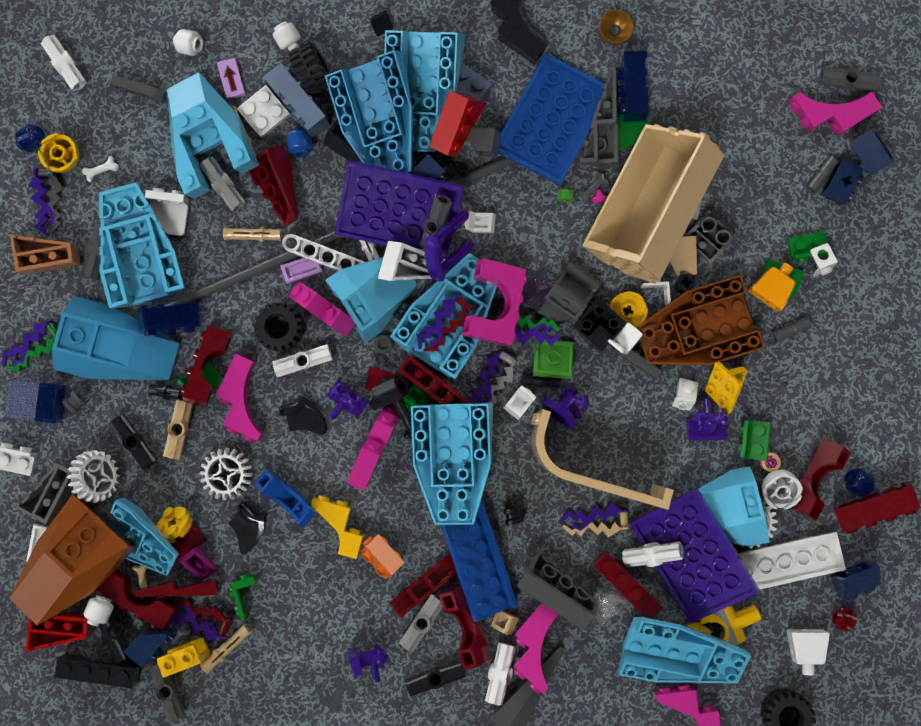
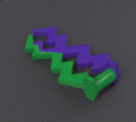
[496,311,562,346]
[2,320,58,372]

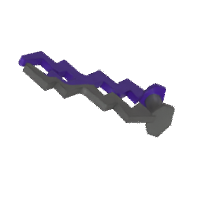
[28,168,64,235]

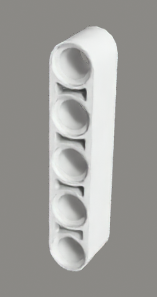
[282,234,364,271]

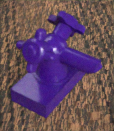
[326,380,369,419]
[541,386,589,429]
[686,398,728,440]
[348,644,389,682]

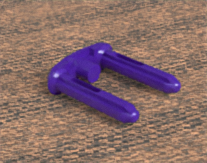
[424,210,473,282]

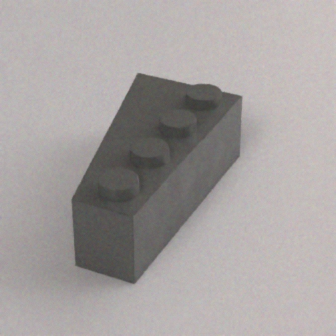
[517,548,599,630]

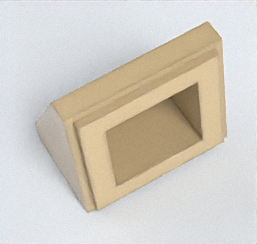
[490,610,519,635]

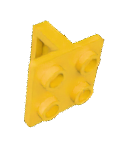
[705,361,748,414]

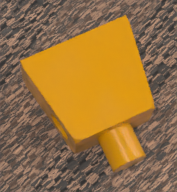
[747,263,795,312]

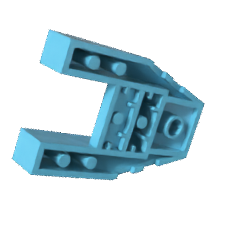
[167,72,259,199]

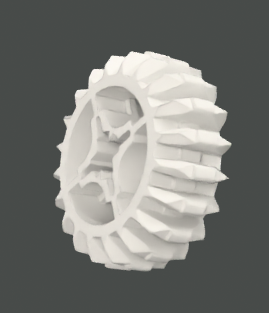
[199,448,253,500]
[67,450,120,503]

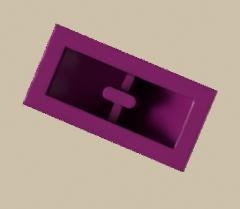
[179,545,218,581]

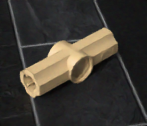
[163,400,193,460]

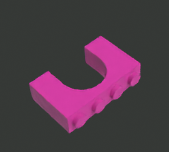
[462,258,527,346]

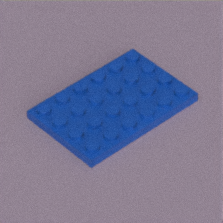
[498,53,604,186]

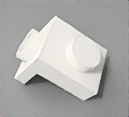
[464,211,496,233]
[672,378,698,411]
[504,386,536,420]

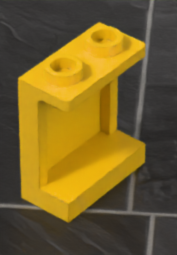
[157,636,211,678]

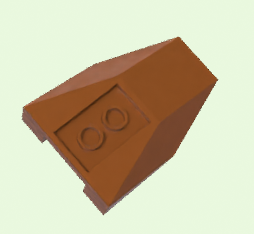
[636,275,765,365]
[9,494,136,625]

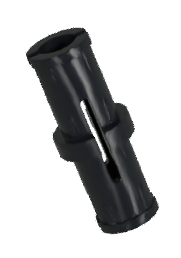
[521,372,561,388]
[148,384,183,401]

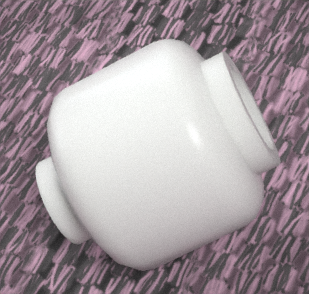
[272,21,301,51]
[173,29,203,56]
[83,595,114,626]

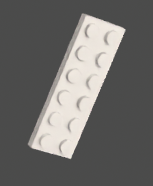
[738,531,846,589]

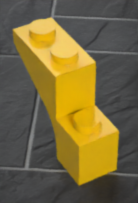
[311,495,364,559]

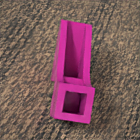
[288,281,355,337]
[654,684,721,726]

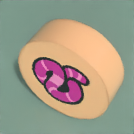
[760,453,781,472]

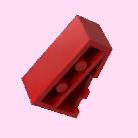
[429,90,486,156]
[25,612,95,653]

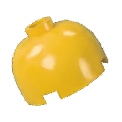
[38,133,80,173]

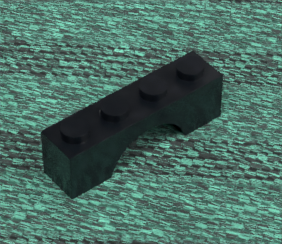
[54,653,141,689]

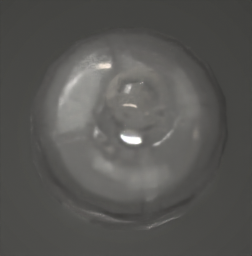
[593,589,628,628]

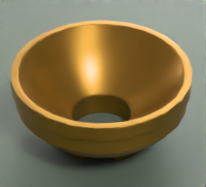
[599,10,634,45]

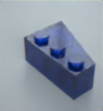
[617,50,648,122]
[137,304,201,336]

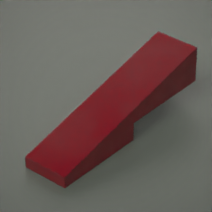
[134,578,220,597]

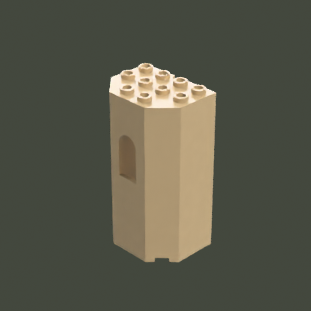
[582,124,724,284]

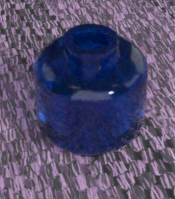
[15,124,46,153]
[844,468,875,497]

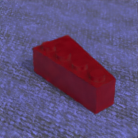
[833,481,921,534]

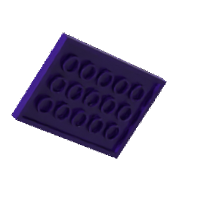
[334,160,464,258]
[630,487,760,624]

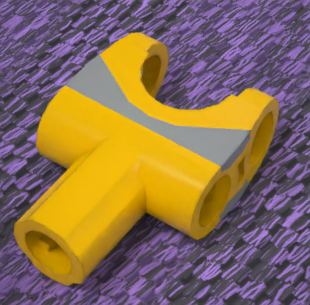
[699,604,761,645]

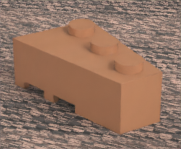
[10,234,81,275]

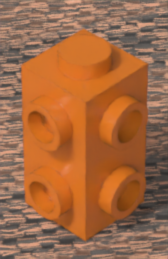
[360,534,405,579]

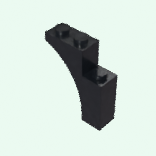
[490,0,547,65]

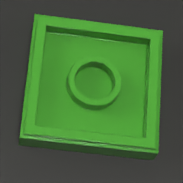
[533,339,574,379]

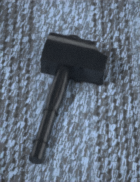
[369,374,412,437]

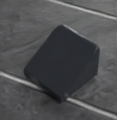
[369,10,393,37]

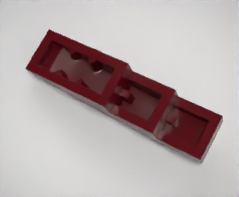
[389,553,457,618]

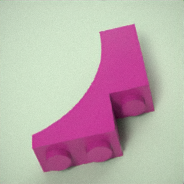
[789,92,882,136]
[216,354,264,443]
[347,404,400,491]
[514,603,559,694]

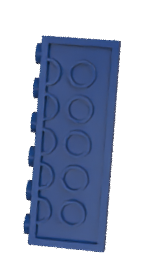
[441,499,518,622]

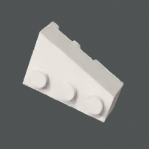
[378,241,446,281]

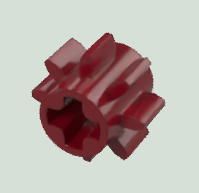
[832,606,857,632]

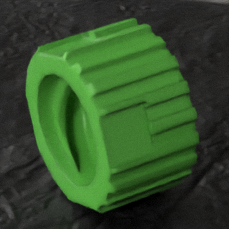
[557,189,574,203]

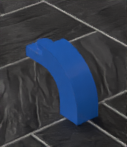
[254,469,316,528]

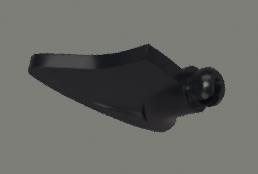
[279,395,326,435]
[228,502,266,555]

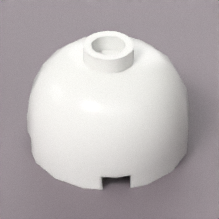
[761,470,803,509]

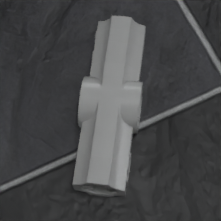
[199,156,246,212]
[399,593,442,652]

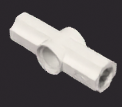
[41,35,87,91]
[272,344,333,377]
[622,541,684,567]
[485,642,516,706]

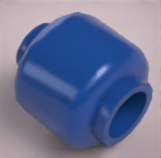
[287,127,313,158]

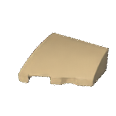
[670,236,697,276]

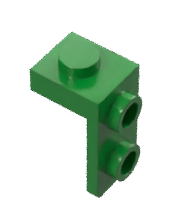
[230,573,259,621]

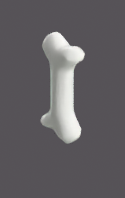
[82,156,119,182]

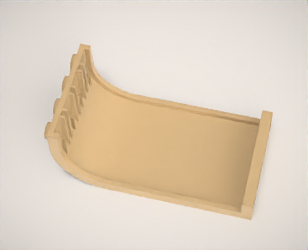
[531,409,674,510]

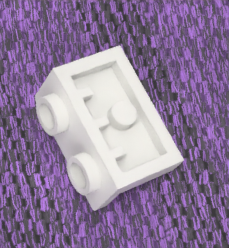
[0,442,38,476]

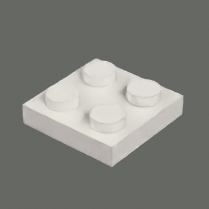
[237,85,290,139]

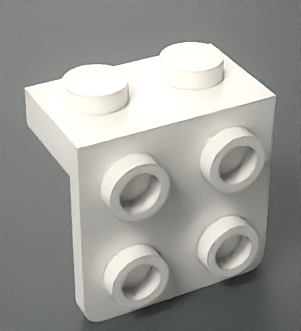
[145,188,190,236]

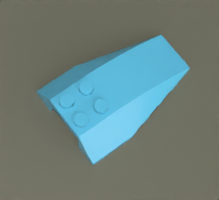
[99,182,185,309]

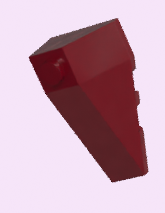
[249,145,298,226]

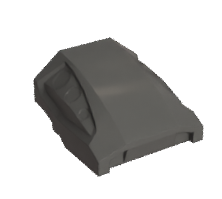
[684,209,738,265]

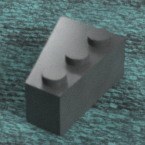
[14,463,74,525]

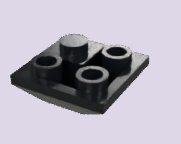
[573,297,627,353]

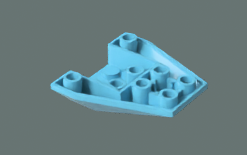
[325,257,417,343]
[699,466,770,546]
[109,497,179,576]

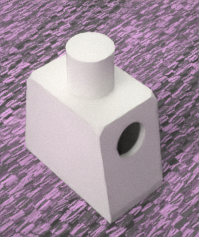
[787,629,829,675]

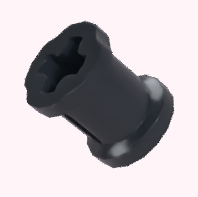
[675,274,695,294]

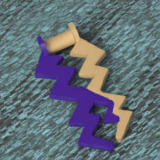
[560,502,630,537]

